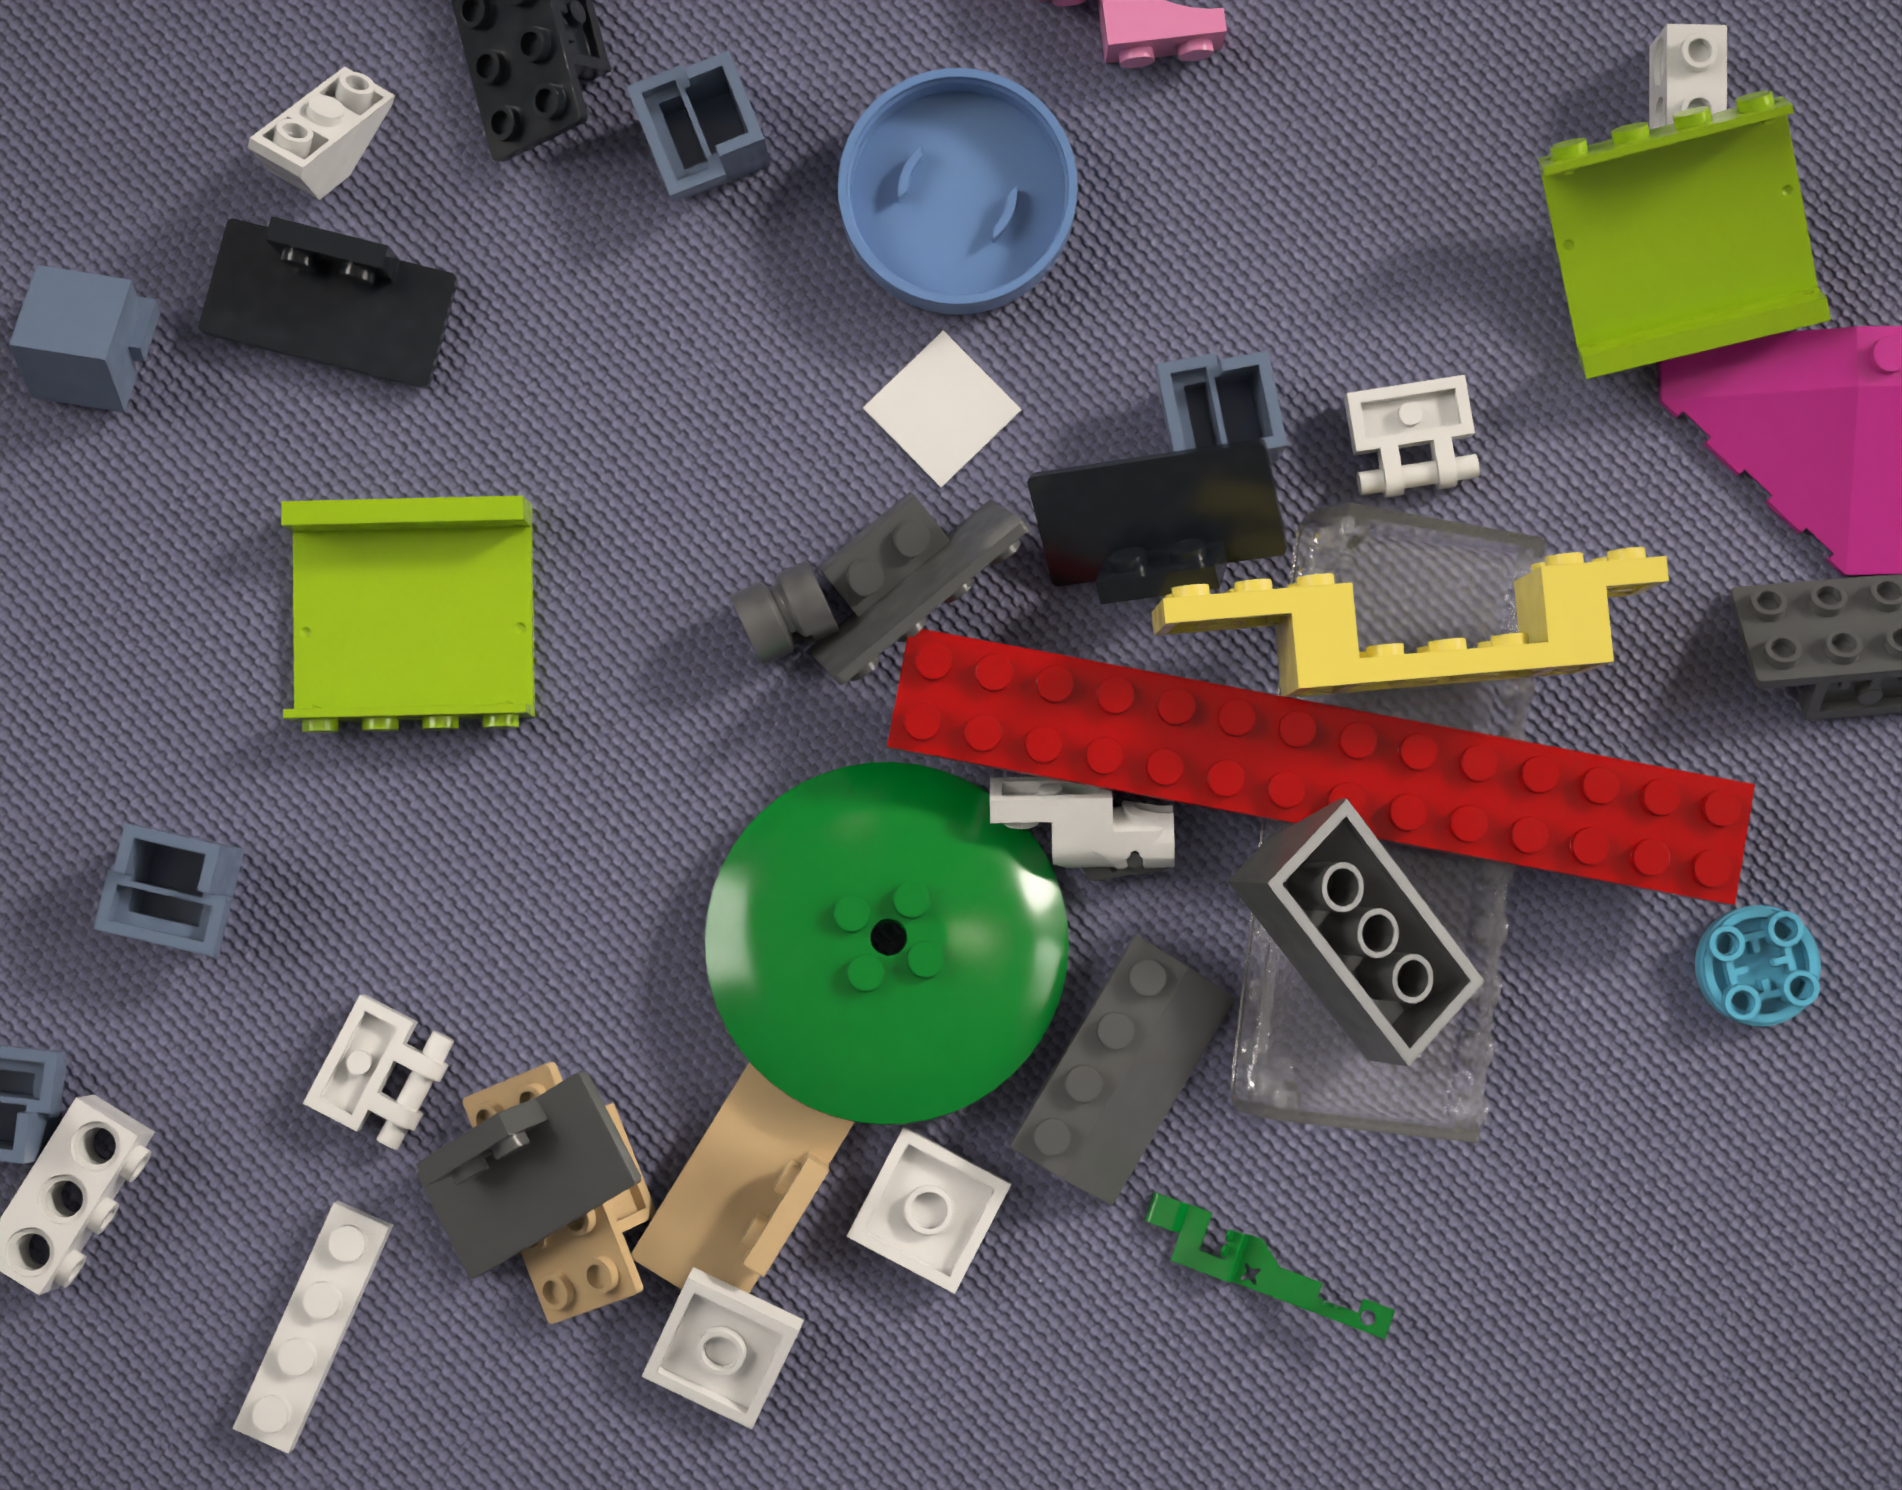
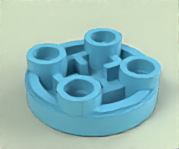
[1695,905,1821,1026]

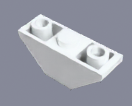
[248,67,395,200]

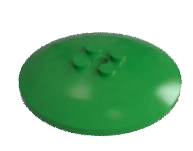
[705,762,1069,1125]

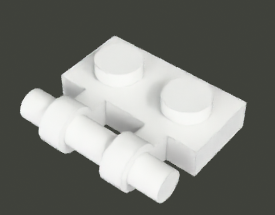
[1344,375,1480,498]
[303,994,454,1150]

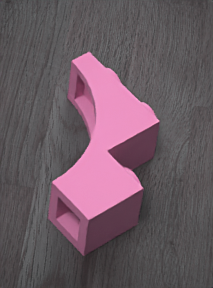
[1038,0,1227,68]

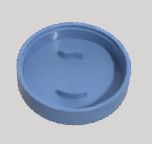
[838,68,1078,315]

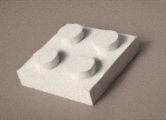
[847,1126,1011,1294]
[642,1267,804,1429]

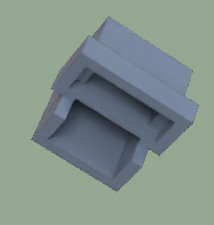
[626,50,771,202]
[9,265,160,412]
[1155,351,1287,463]
[93,823,245,957]
[0,1044,67,1164]

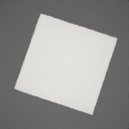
[863,330,1021,487]

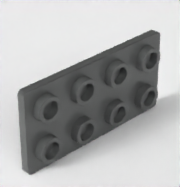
[809,492,1029,685]
[1729,574,1902,720]
[416,1071,641,1279]

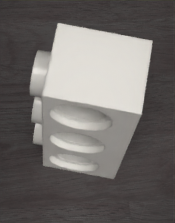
[1649,24,1727,130]
[0,1095,155,1295]

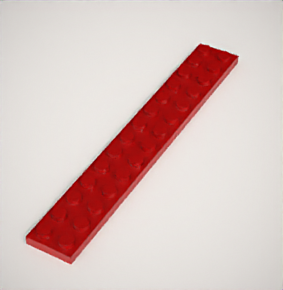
[887,629,1755,906]

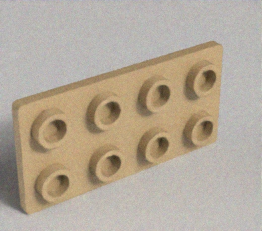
[463,1062,657,1324]
[631,1062,855,1293]

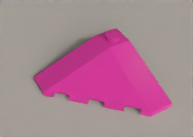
[1658,326,1902,576]

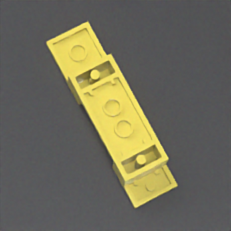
[1152,547,1669,698]

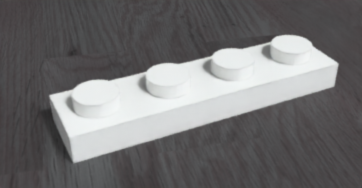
[233,1201,393,1453]

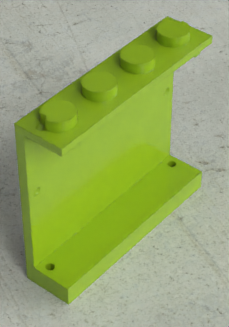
[1537,91,1831,379]
[281,495,535,733]

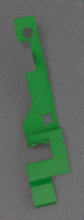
[1144,1192,1395,1339]

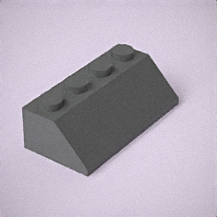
[1228,798,1485,1067]
[1008,935,1236,1206]

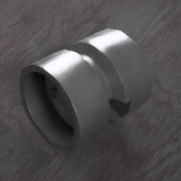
[730,560,839,666]

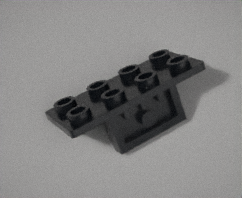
[451,0,611,162]
[198,216,458,389]
[1027,438,1288,605]

